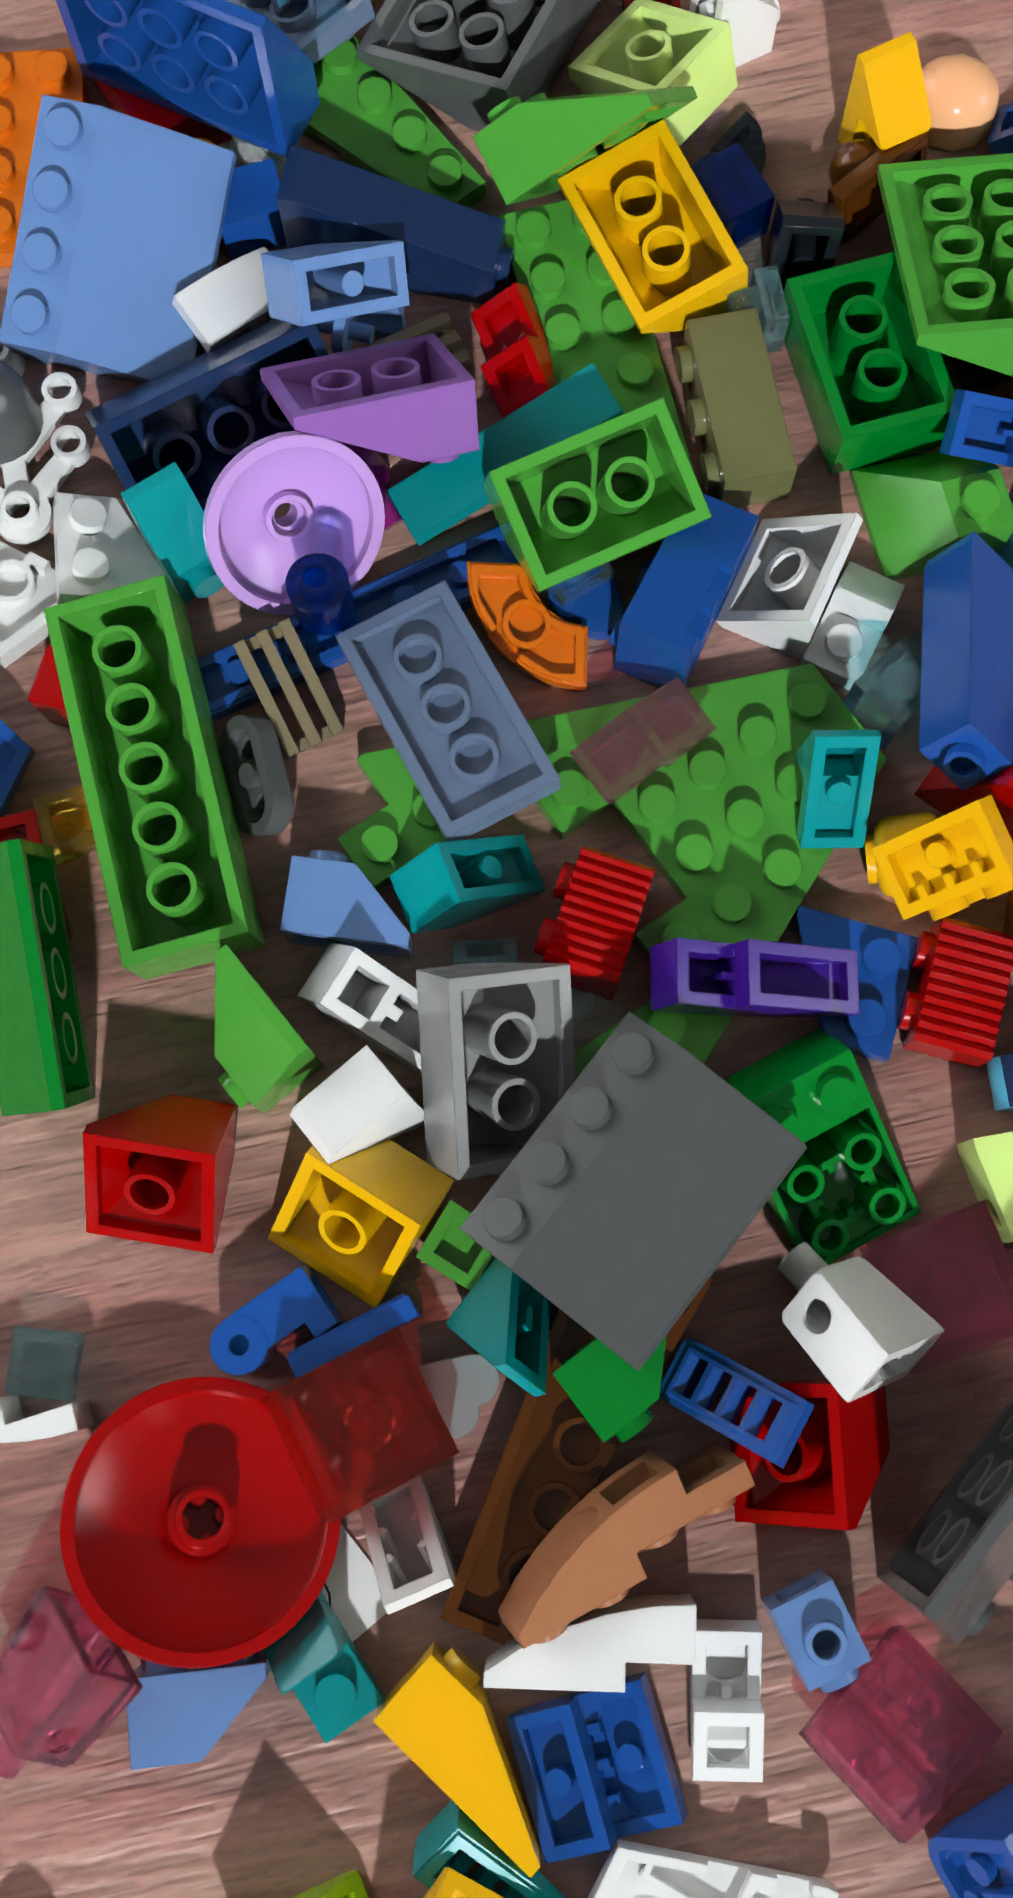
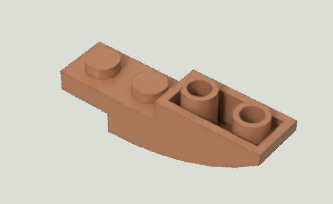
[498,1443,755,1649]

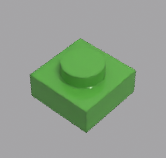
[415,1200,494,1291]

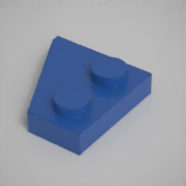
[793,906,918,1062]

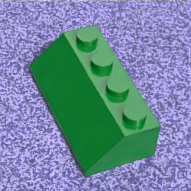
[0,838,95,1116]

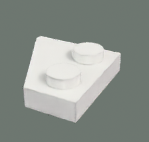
[53,492,179,605]

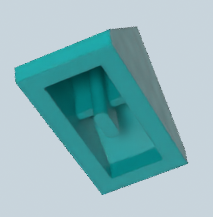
[445,1258,551,1397]

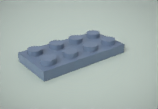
[335,580,562,841]

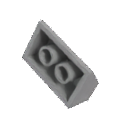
[416,963,575,1180]

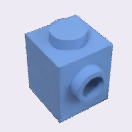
[761,1569,872,1693]

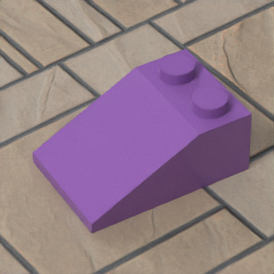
[260,333,479,463]

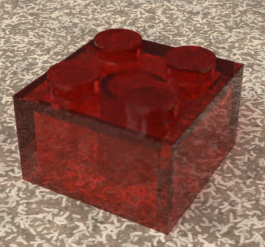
[263,1327,459,1523]

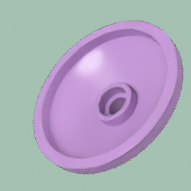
[203,431,385,615]

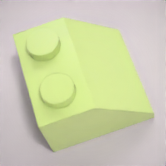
[568,0,738,147]

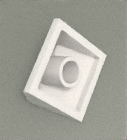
[716,512,863,660]

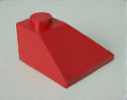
[83,1094,236,1254]
[727,1379,890,1531]

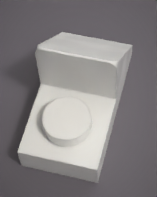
[799,561,905,692]

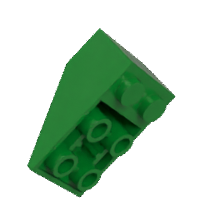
[723,1027,921,1265]

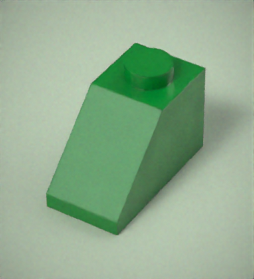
[551,1336,666,1443]

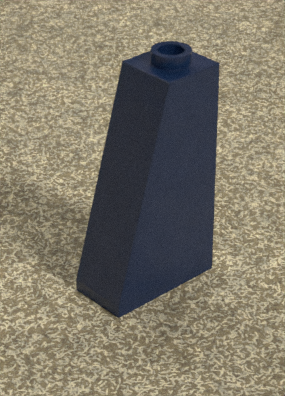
[276,145,515,305]

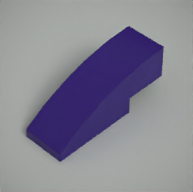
[650,938,860,1017]

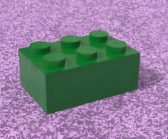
[777,252,955,475]

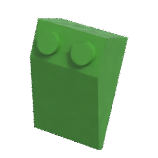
[472,86,698,205]

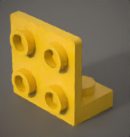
[871,795,1013,922]

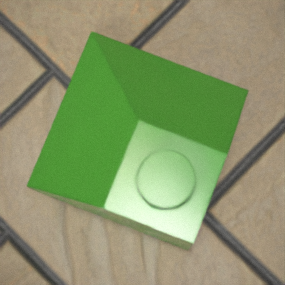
[850,450,1013,580]
[214,944,324,1114]

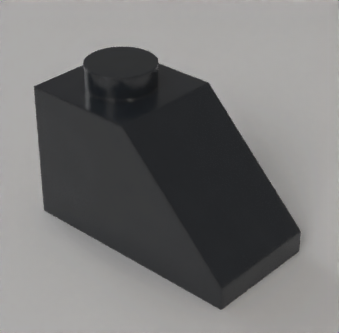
[765,198,845,298]

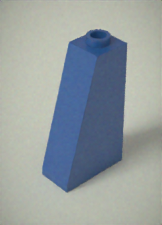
[919,531,1013,791]

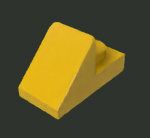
[838,32,932,150]

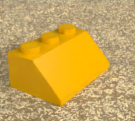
[557,119,748,334]

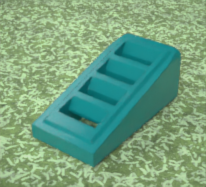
[412,1800,566,1898]

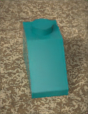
[120,462,224,604]
[389,834,546,934]

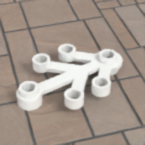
[0,343,91,545]

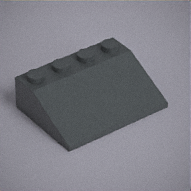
[356,0,600,131]
[460,1012,807,1372]
[877,1397,1013,1645]

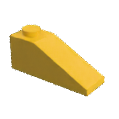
[373,1641,541,1878]

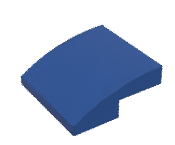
[505,1672,688,1864]

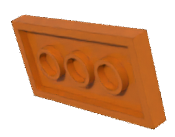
[0,48,88,268]

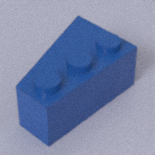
[609,493,759,692]

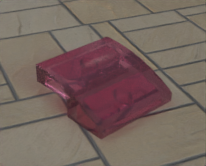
[799,1625,1003,1844]

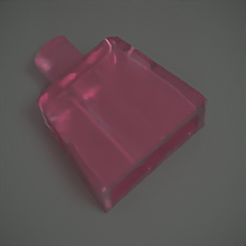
[0,1584,143,1779]

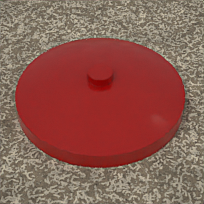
[60,1377,341,1669]

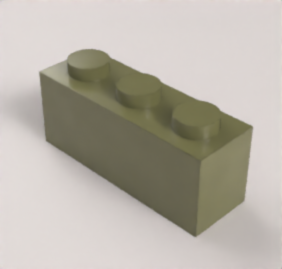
[674,307,797,507]

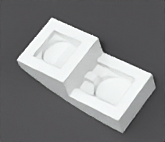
[172,247,272,352]
[0,1394,95,1443]
[690,1619,764,1782]

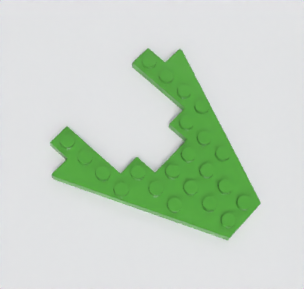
[337,663,887,1080]

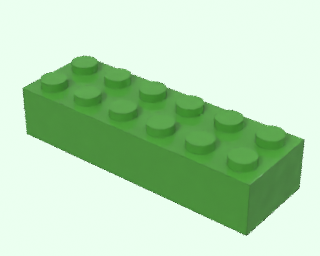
[44,574,267,980]

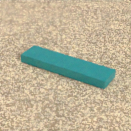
[387,363,624,546]

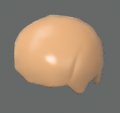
[922,54,999,151]

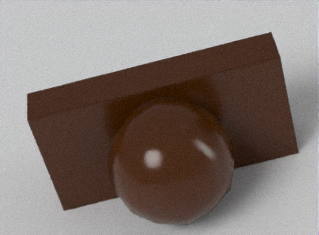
[828,131,929,244]

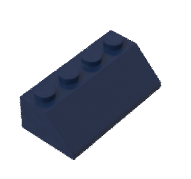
[84,319,329,511]

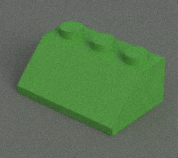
[483,398,712,593]

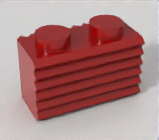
[533,846,656,1000]
[897,917,1013,1068]

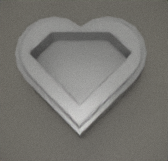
[419,1354,500,1438]

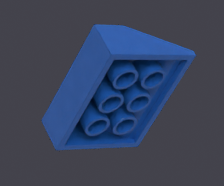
[56,0,320,157]

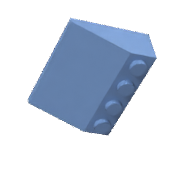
[0,94,237,384]

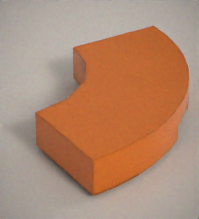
[466,561,588,691]

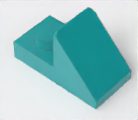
[796,730,881,848]
[264,1592,386,1743]

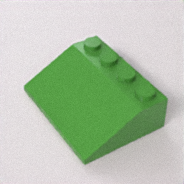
[877,153,1013,377]

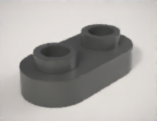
[220,715,294,836]

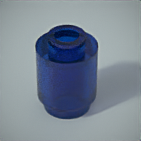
[285,553,355,635]

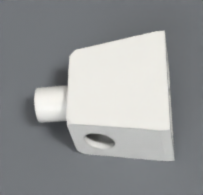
[777,1242,945,1403]

